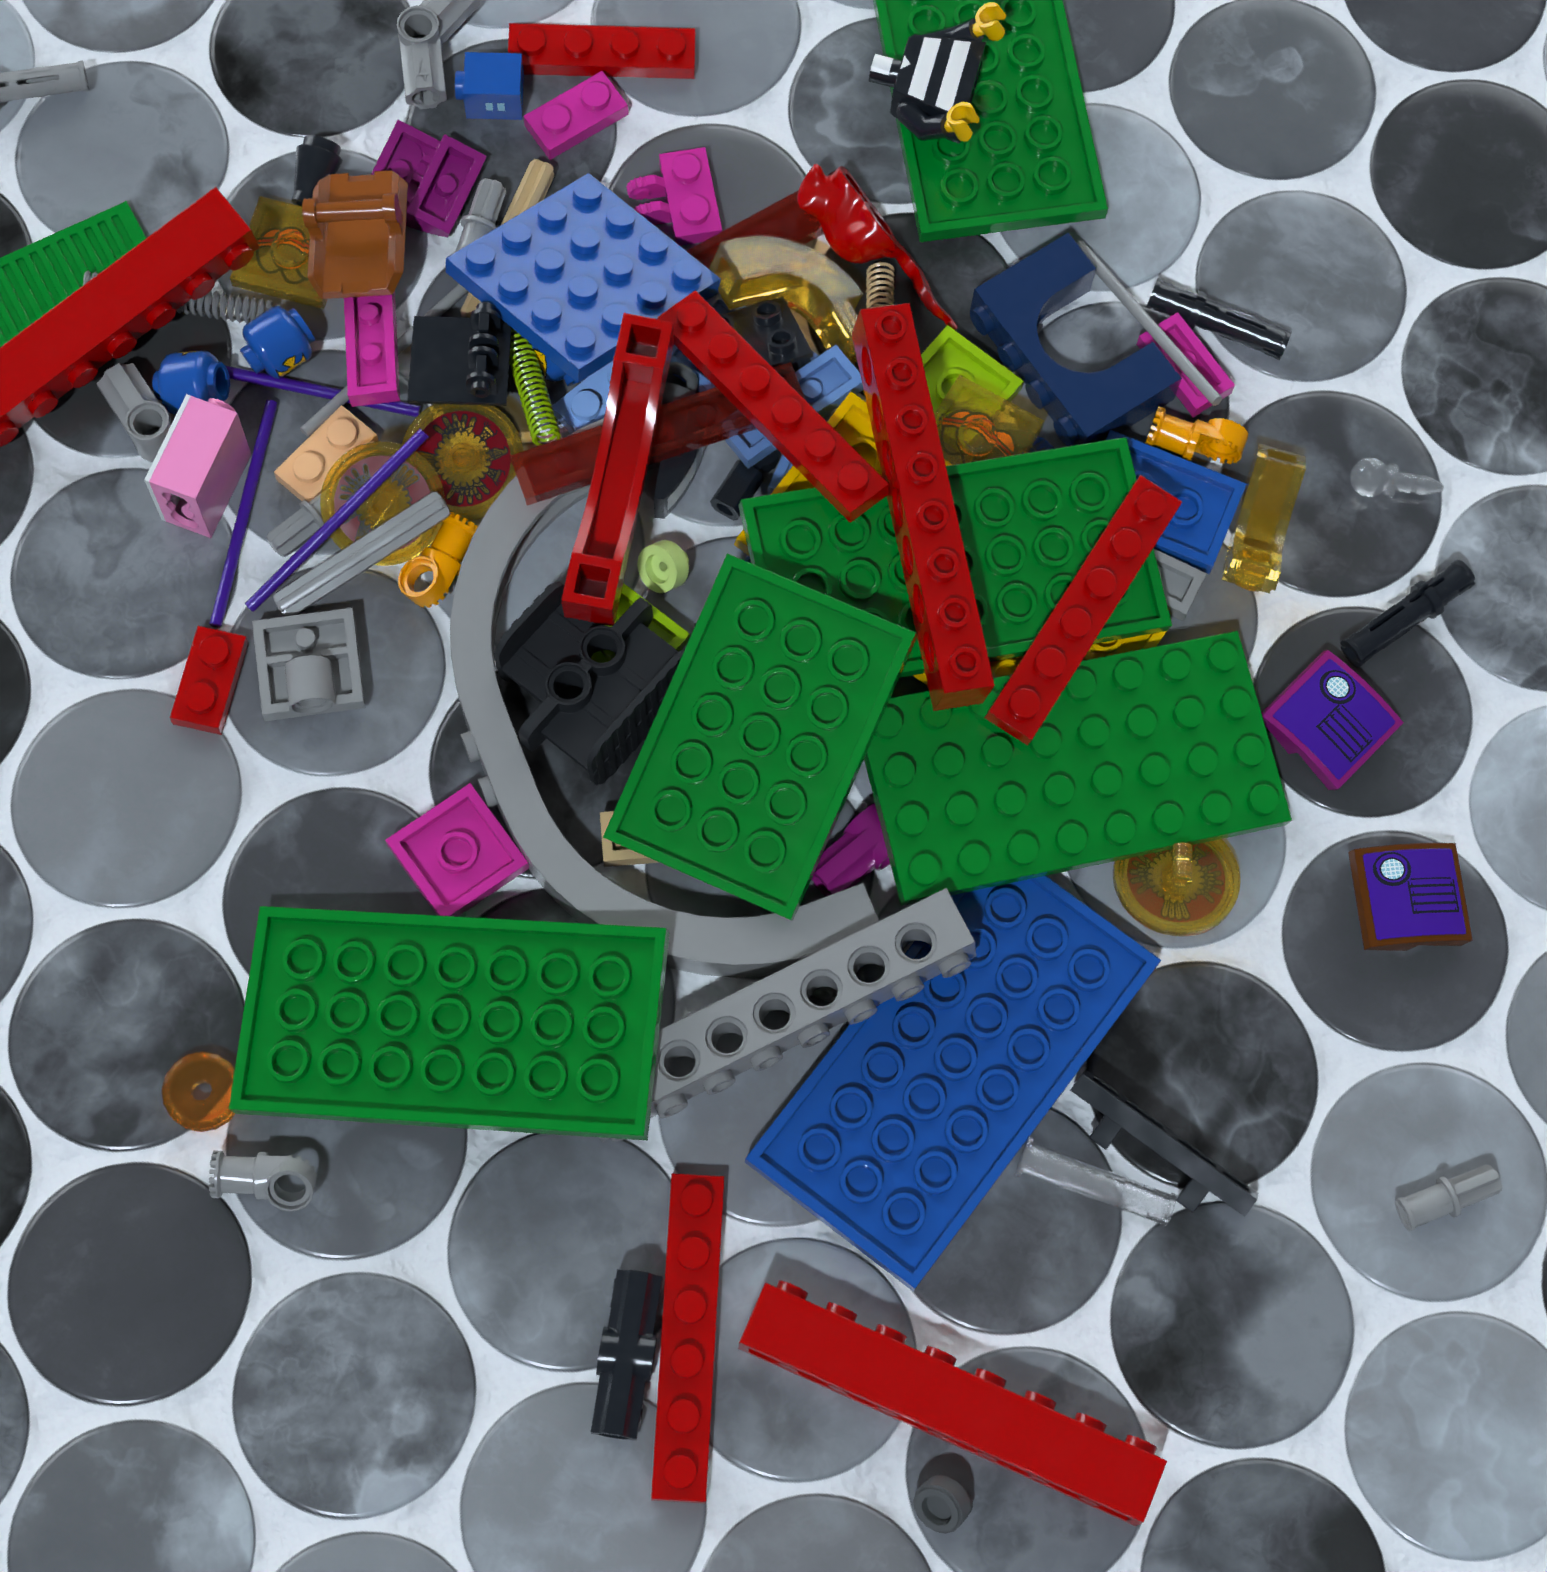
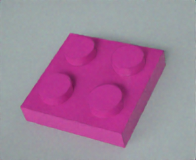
[385,783,529,917]

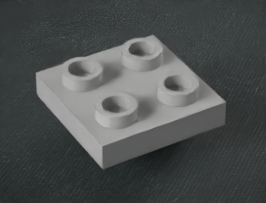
[252,608,366,721]

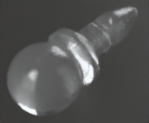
[1350,458,1444,498]

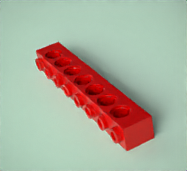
[852,303,995,711]

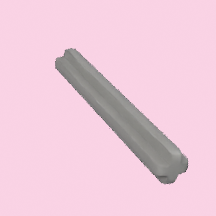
[273,492,450,616]

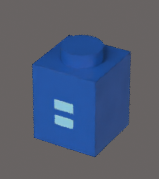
[455,52,524,120]

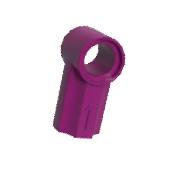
[811,803,890,897]

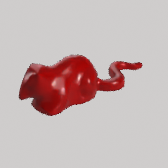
[797,164,959,331]

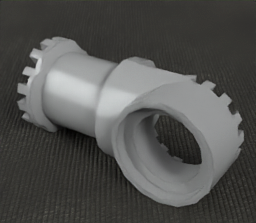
[209,1151,317,1211]

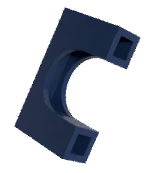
[970,233,1182,446]

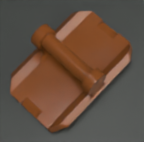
[302,170,408,299]

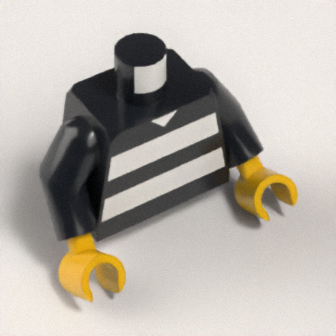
[869,2,1006,144]

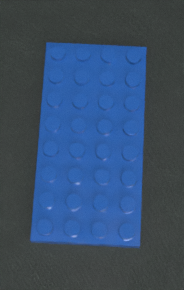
[745,876,1161,1292]

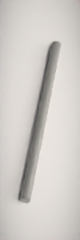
[1077,240,1222,406]
[300,284,468,437]

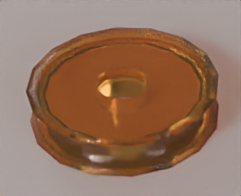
[162,1052,235,1132]

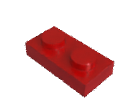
[170,626,249,735]

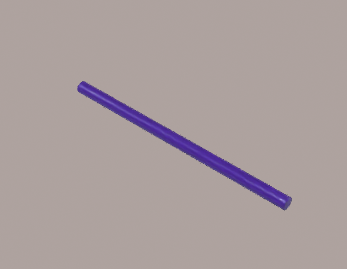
[225,365,422,418]
[209,400,278,628]
[245,428,429,612]

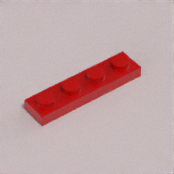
[508,23,695,79]

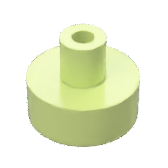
[637,540,689,593]

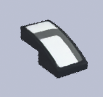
[654,411,708,519]

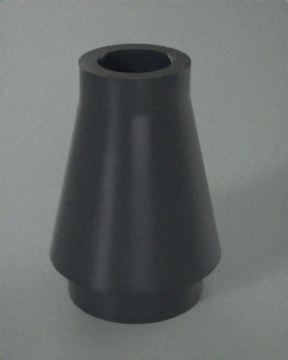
[291,135,343,208]

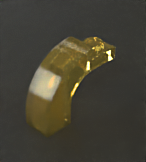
[709,236,863,365]
[1222,443,1306,594]

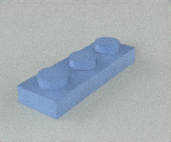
[718,345,864,469]

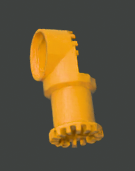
[1145,406,1248,464]
[398,512,478,608]

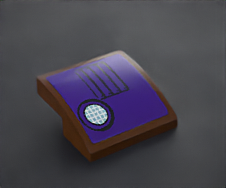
[1348,843,1473,951]

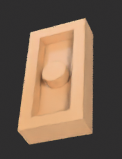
[274,405,379,503]

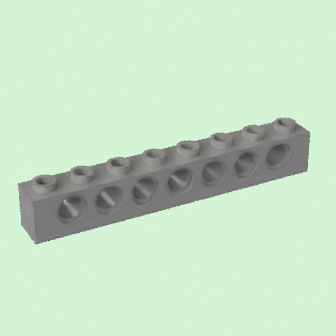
[599,888,976,1142]

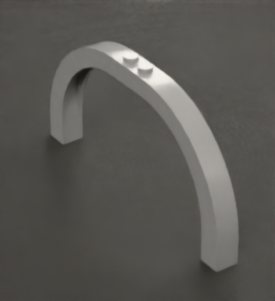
[450,403,879,978]

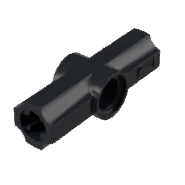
[591,1269,663,1441]

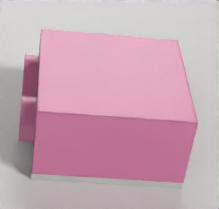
[144,394,252,538]

